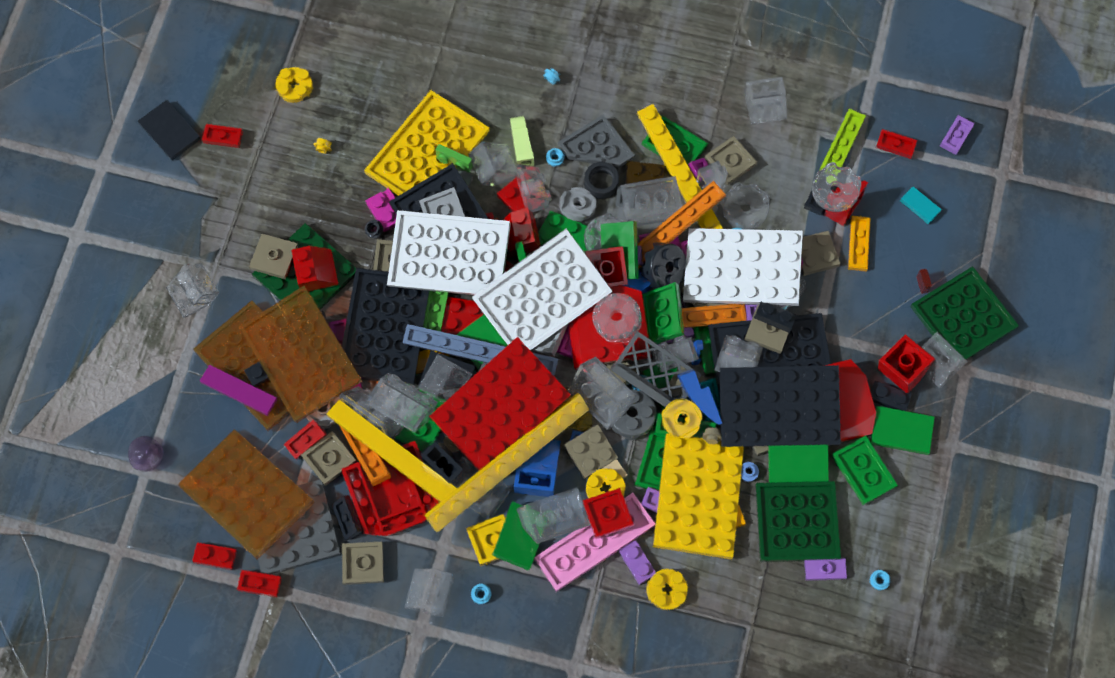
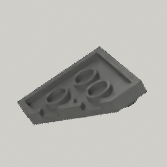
[558,115,635,168]

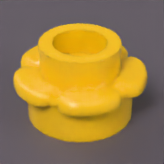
[314,138,331,154]

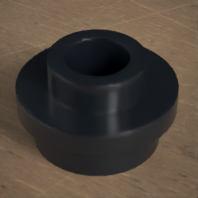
[365,220,384,239]

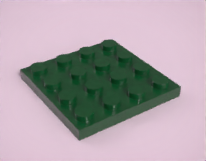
[252,223,356,323]
[910,266,1019,367]
[755,481,841,562]

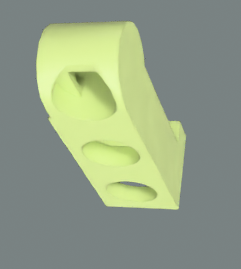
[510,116,534,169]

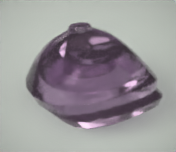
[128,436,163,472]

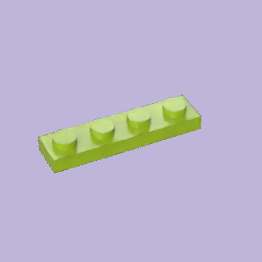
[819,109,866,178]

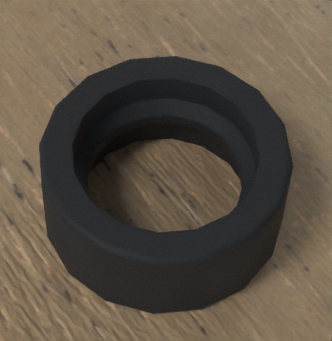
[584,162,619,199]

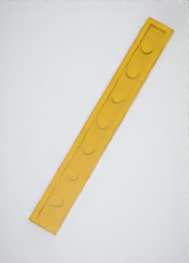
[327,400,457,502]

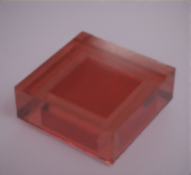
[916,269,932,294]

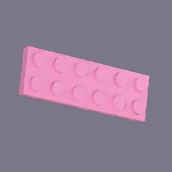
[534,493,655,592]

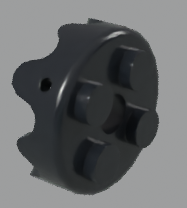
[640,242,686,289]

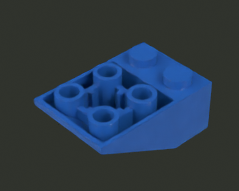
[514,440,561,498]

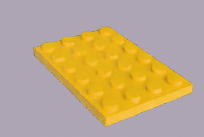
[364,90,490,196]
[653,434,744,559]

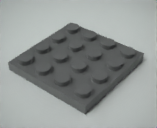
[244,479,341,575]

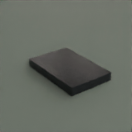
[138,100,201,161]

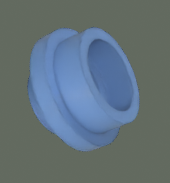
[741,462,759,482]

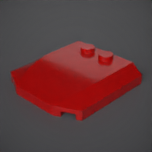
[569,285,652,370]
[825,359,876,442]
[341,441,439,536]

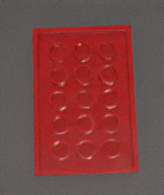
[429,336,571,471]

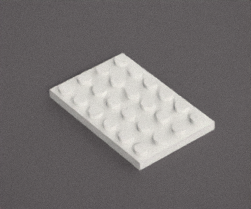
[387,210,511,295]
[472,228,612,350]
[683,228,803,306]

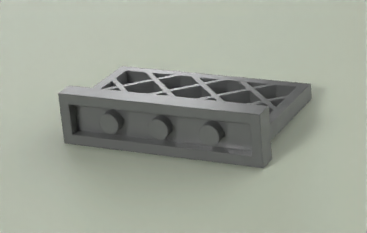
[610,331,701,407]

